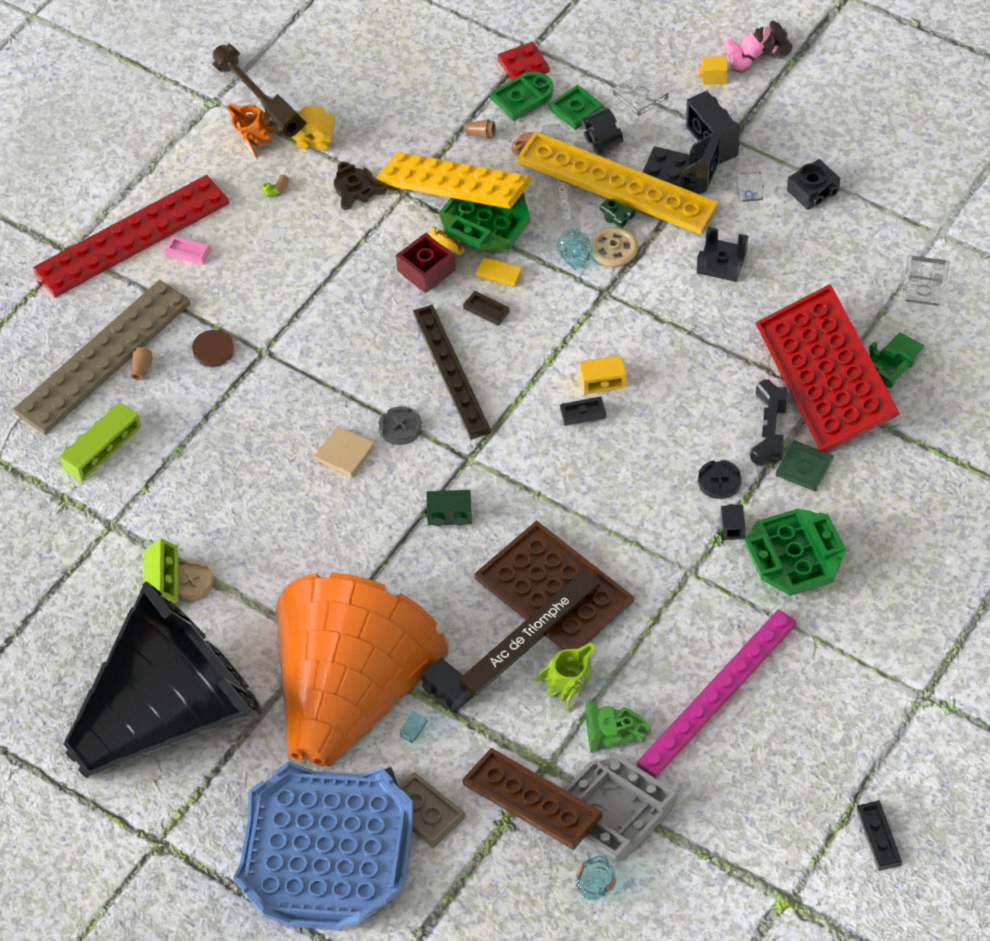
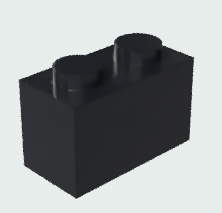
[422,657,474,713]

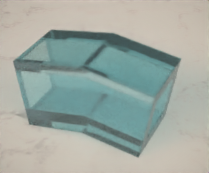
[400,711,428,744]

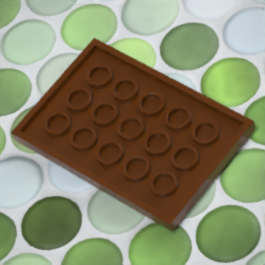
[474,520,634,650]

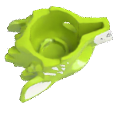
[535,643,598,712]

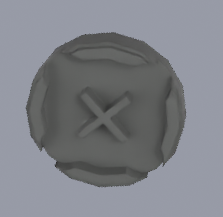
[378,406,422,445]

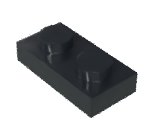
[559,396,606,426]

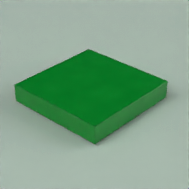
[548,85,604,130]

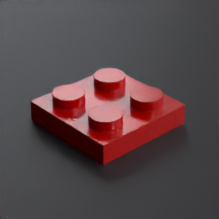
[497,41,550,80]

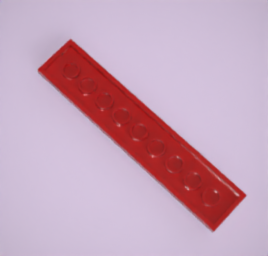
[33,174,229,297]

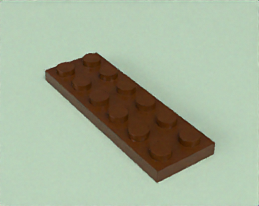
[462,748,603,850]

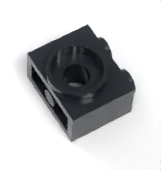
[787,159,840,210]

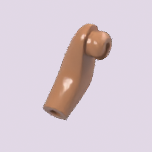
[511,132,543,154]

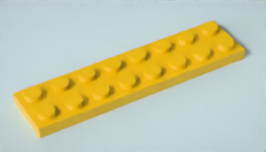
[376,152,531,209]

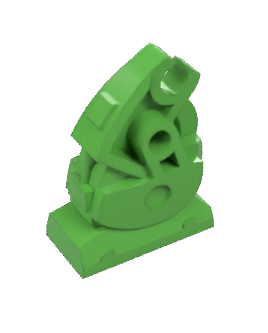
[584,701,651,753]

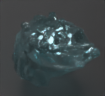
[556,228,592,270]

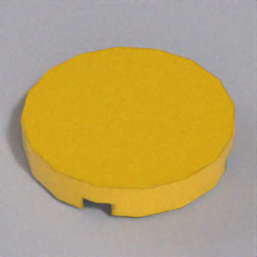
[428,226,466,256]

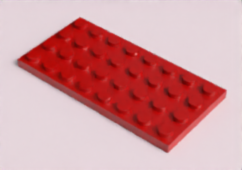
[755,284,900,454]

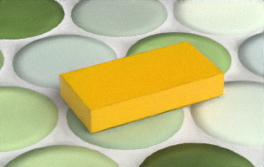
[476,257,522,287]

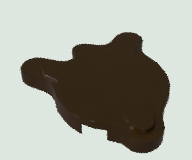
[333,161,387,210]

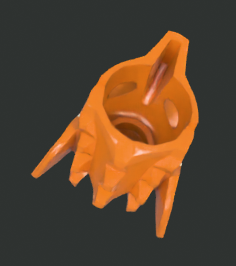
[226,103,276,158]

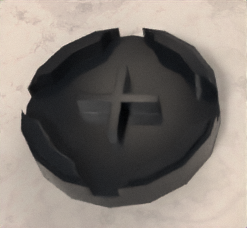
[698,460,741,499]

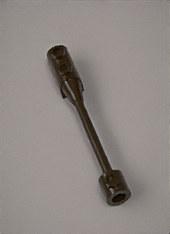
[212,43,307,137]

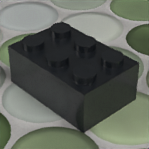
[686,91,741,165]

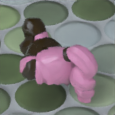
[725,20,793,71]

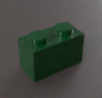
[427,490,472,526]

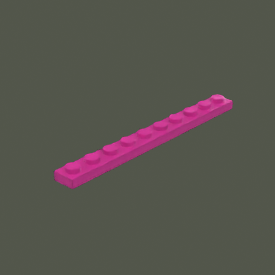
[637,609,796,779]

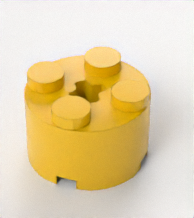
[292,106,335,150]

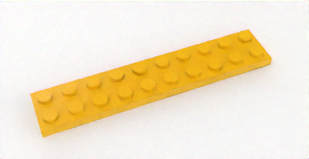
[517,131,718,235]

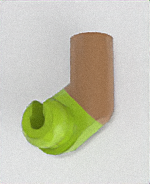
[262,175,289,197]

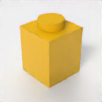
[698,56,727,85]

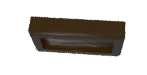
[463,291,510,326]

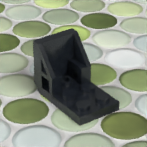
[642,133,721,194]

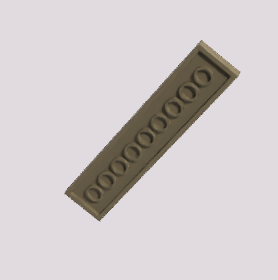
[13,279,191,435]

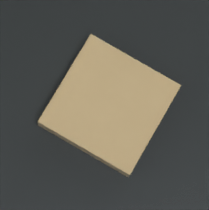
[314,426,374,478]

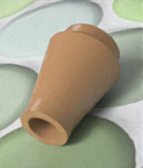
[465,119,496,139]
[130,347,153,380]

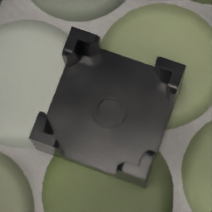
[697,227,749,282]

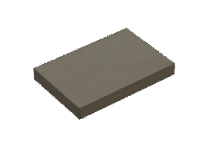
[399,772,466,848]

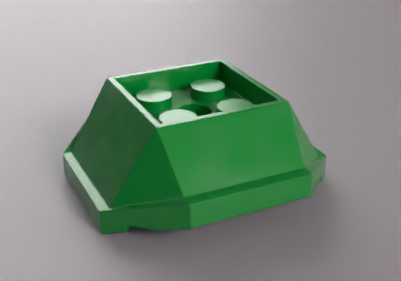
[439,192,530,254]
[744,508,846,596]

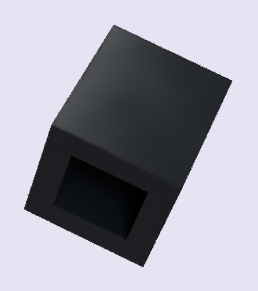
[720,504,745,540]

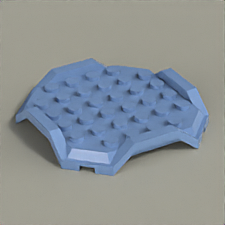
[233,761,413,930]

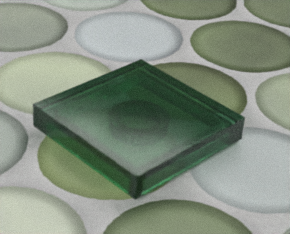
[776,440,834,492]

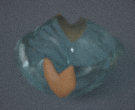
[575,855,616,901]

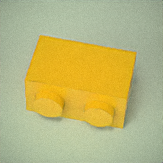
[579,355,626,394]

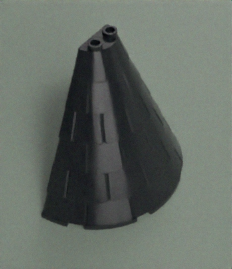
[63,581,262,779]

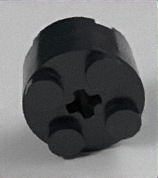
[581,108,624,155]

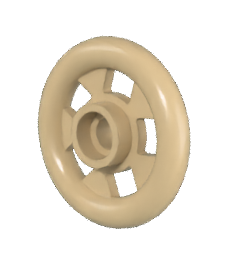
[589,227,638,267]

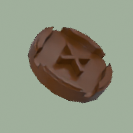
[192,329,234,367]

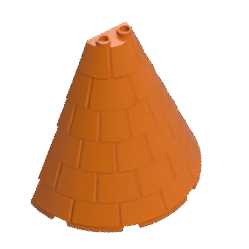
[276,573,449,767]

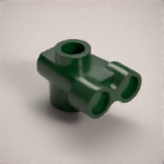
[599,198,636,228]

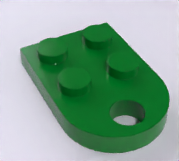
[490,72,553,121]

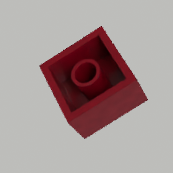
[396,233,456,293]

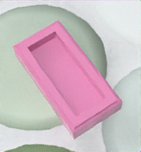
[164,236,211,265]

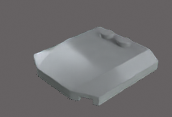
[564,752,678,862]

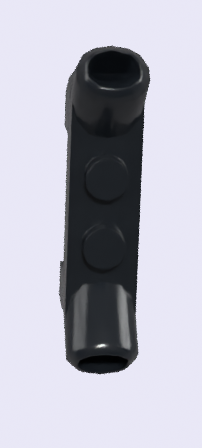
[750,379,788,466]

